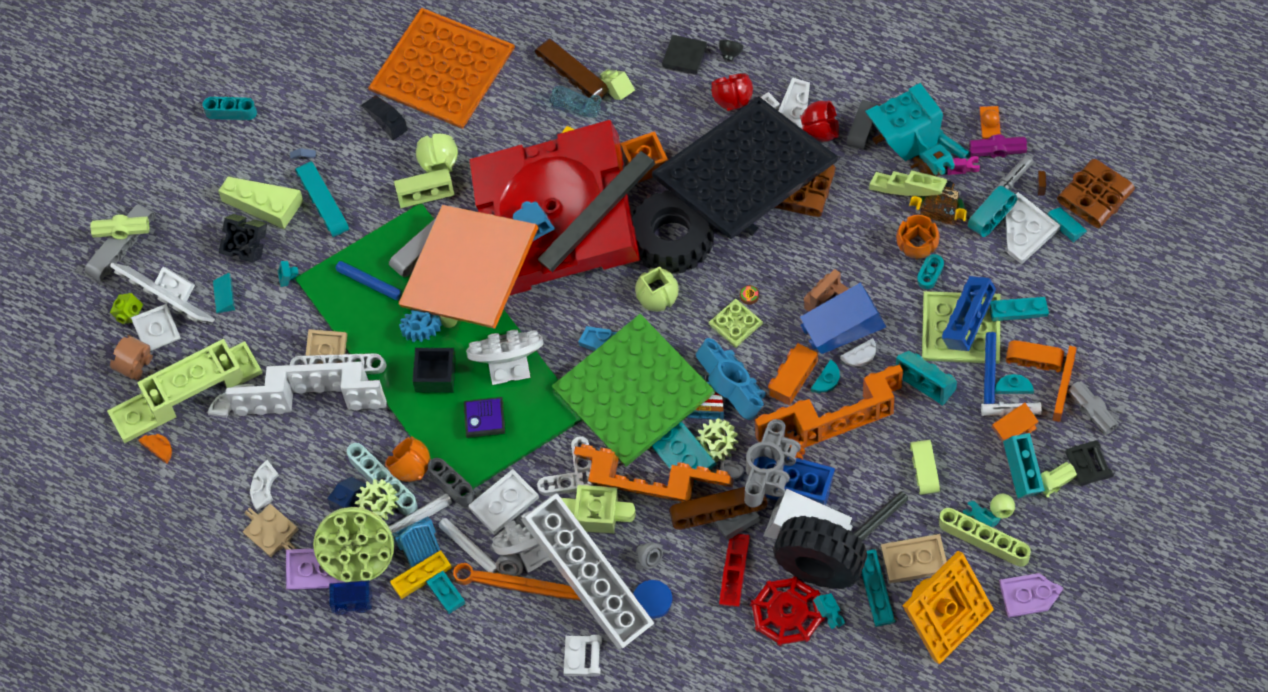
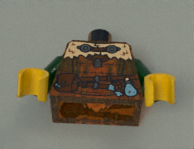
[909,181,967,226]

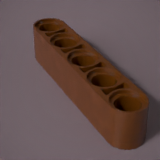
[535,39,609,103]
[669,487,768,530]

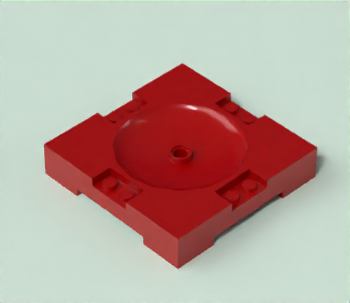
[469,120,640,296]

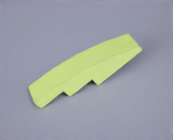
[869,170,947,196]

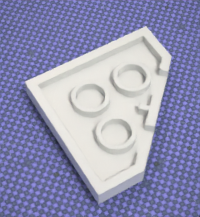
[1005,192,1060,264]

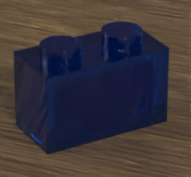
[329,580,372,615]

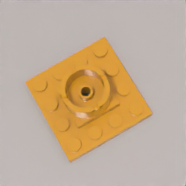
[902,551,994,664]

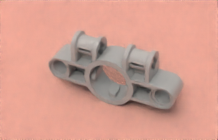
[744,419,801,507]

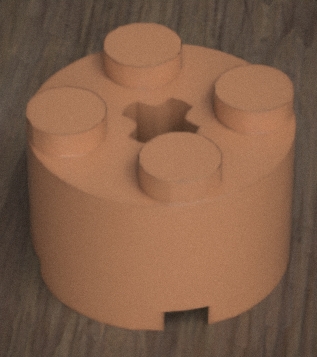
[110,335,153,380]

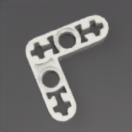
[537,437,593,496]

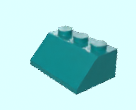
[896,351,957,406]

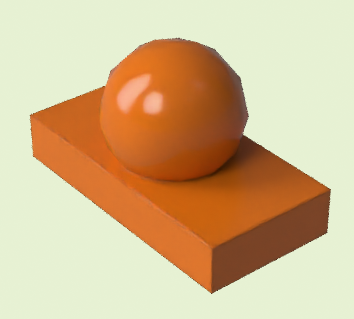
[980,106,1001,139]

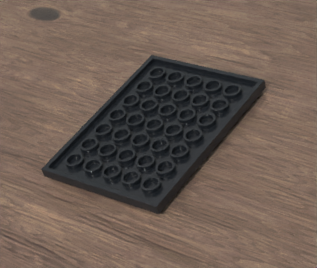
[652,96,838,239]

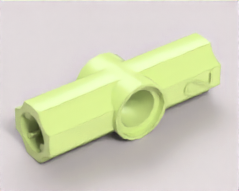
[90,215,150,239]

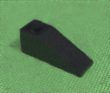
[361,95,408,140]

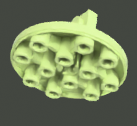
[313,507,394,583]

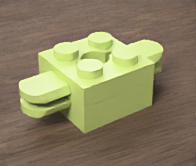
[561,485,636,533]

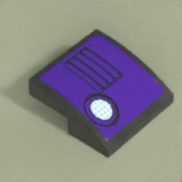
[464,397,505,438]

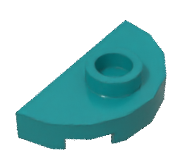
[811,359,840,393]
[995,374,1034,394]

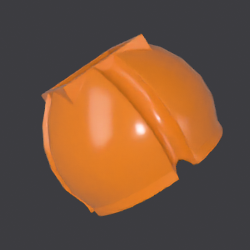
[896,215,940,260]
[385,436,431,482]

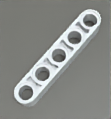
[290,354,386,374]

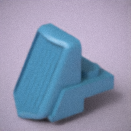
[392,516,440,567]

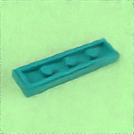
[861,549,895,627]

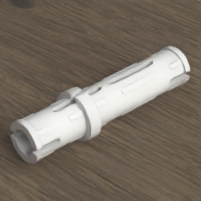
[981,402,1041,417]

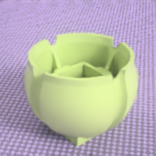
[416,134,458,172]
[635,267,679,312]

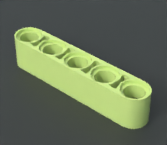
[939,508,1031,567]

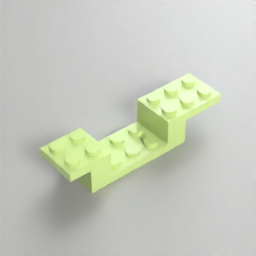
[107,339,262,444]

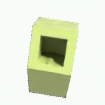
[600,69,635,100]

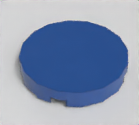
[633,580,673,619]

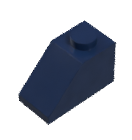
[327,477,367,511]

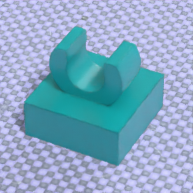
[278,261,299,287]

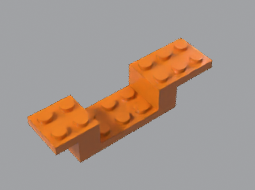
[755,364,903,448]
[574,444,734,502]

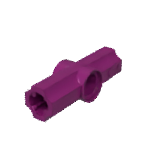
[969,134,1027,158]

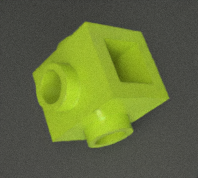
[110,293,144,324]

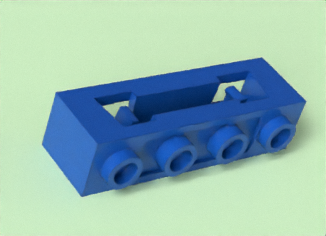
[942,276,996,351]

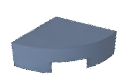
[290,148,316,159]

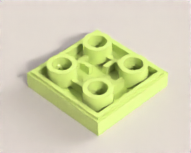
[709,299,763,348]

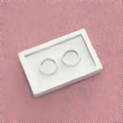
[468,469,539,535]

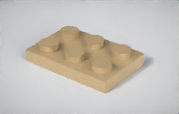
[881,534,947,584]

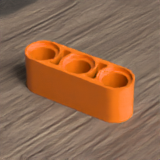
[1006,340,1064,372]

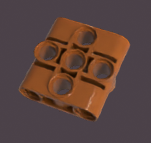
[1057,159,1135,229]
[774,165,836,217]

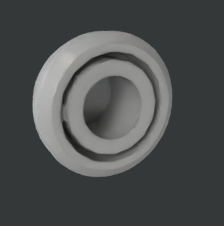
[636,542,663,569]
[495,554,523,576]

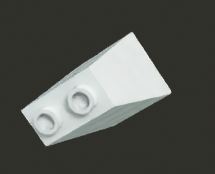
[764,489,852,539]

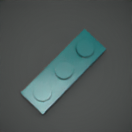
[989,297,1049,321]

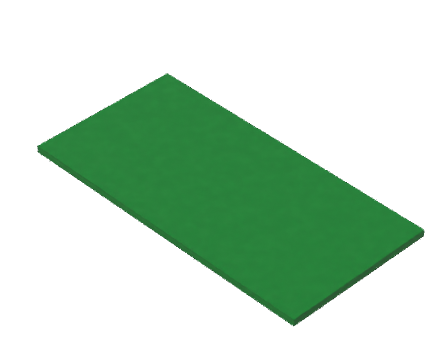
[295,203,582,496]

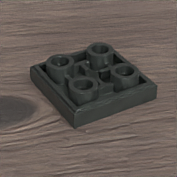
[662,35,707,74]

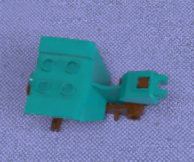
[865,83,955,177]

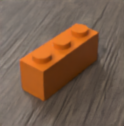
[768,343,818,406]

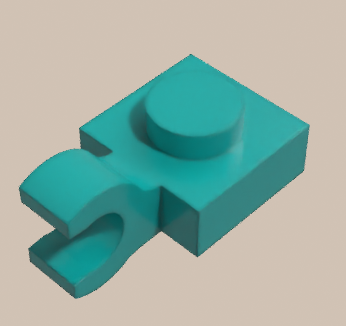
[963,500,1001,527]

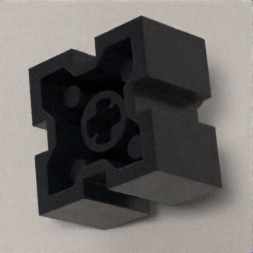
[219,214,268,263]

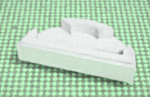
[840,338,876,367]

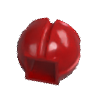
[711,73,753,111]
[800,100,839,143]

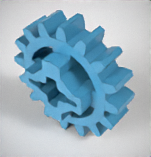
[399,310,442,342]

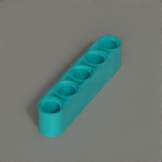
[295,161,349,238]

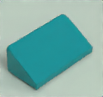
[1047,207,1087,243]
[213,273,235,314]

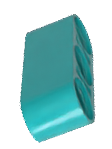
[202,97,257,120]
[968,186,1018,237]

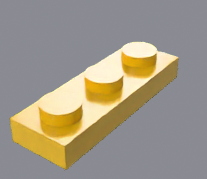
[390,550,452,599]

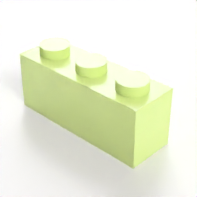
[394,168,455,208]

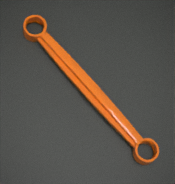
[453,563,581,601]

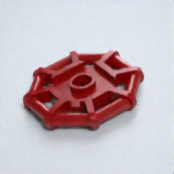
[750,576,825,646]

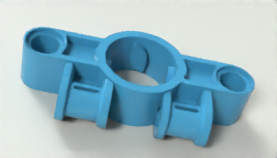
[696,338,766,420]

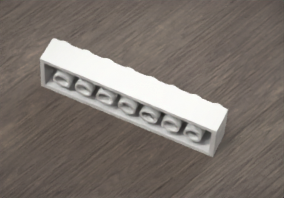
[521,493,654,649]

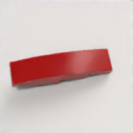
[719,534,750,607]

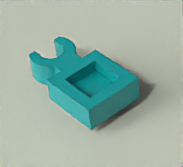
[813,593,845,629]

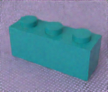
[1003,433,1045,499]

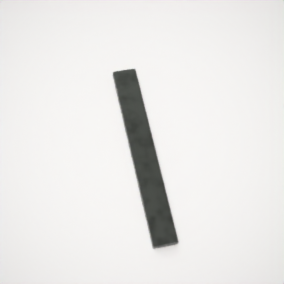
[537,151,656,272]

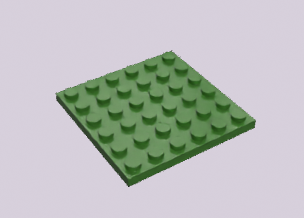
[552,314,715,467]

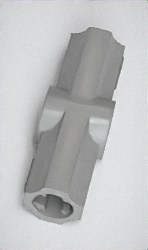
[1068,381,1119,435]

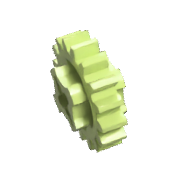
[696,418,738,462]
[355,479,399,520]

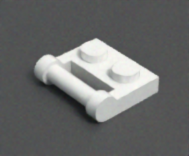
[564,635,602,676]

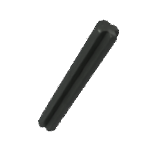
[854,491,908,541]

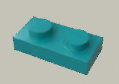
[426,571,465,614]

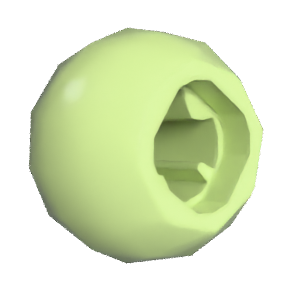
[990,493,1015,519]

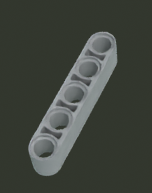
[85,204,155,282]
[389,205,457,277]

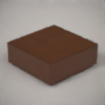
[1037,171,1046,196]

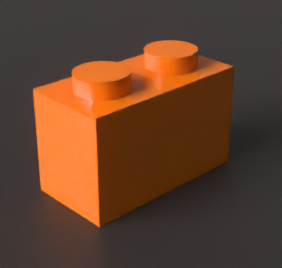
[992,403,1039,443]

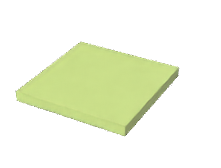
[922,291,1001,364]

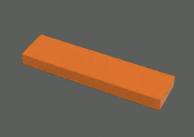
[1053,345,1077,422]

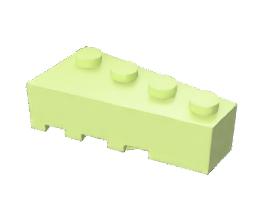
[218,177,303,229]

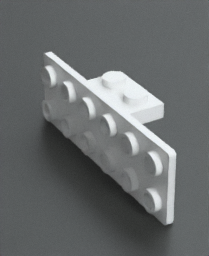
[110,263,215,323]

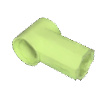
[1041,462,1077,498]

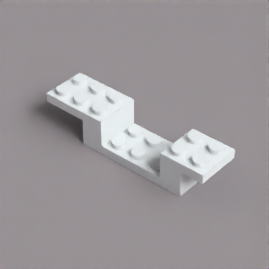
[226,362,387,416]

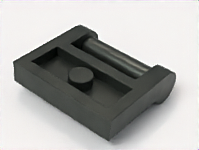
[1065,440,1114,486]

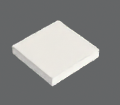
[131,304,181,351]

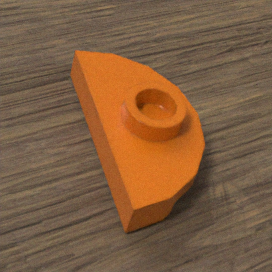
[138,434,172,464]

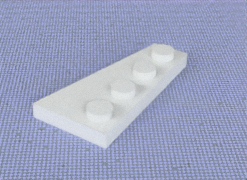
[778,78,810,129]

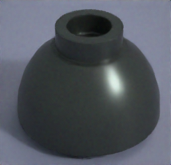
[719,39,744,61]

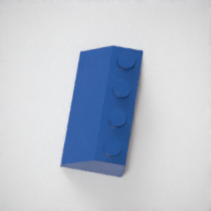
[753,456,835,506]

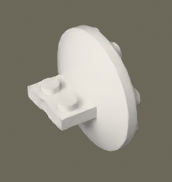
[466,330,544,385]
[492,511,551,573]

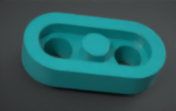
[917,254,944,289]

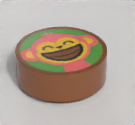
[740,285,759,305]

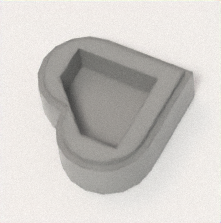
[720,460,744,481]

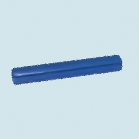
[335,261,402,300]
[984,332,996,404]

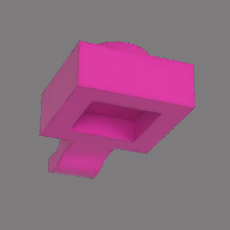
[947,156,980,175]

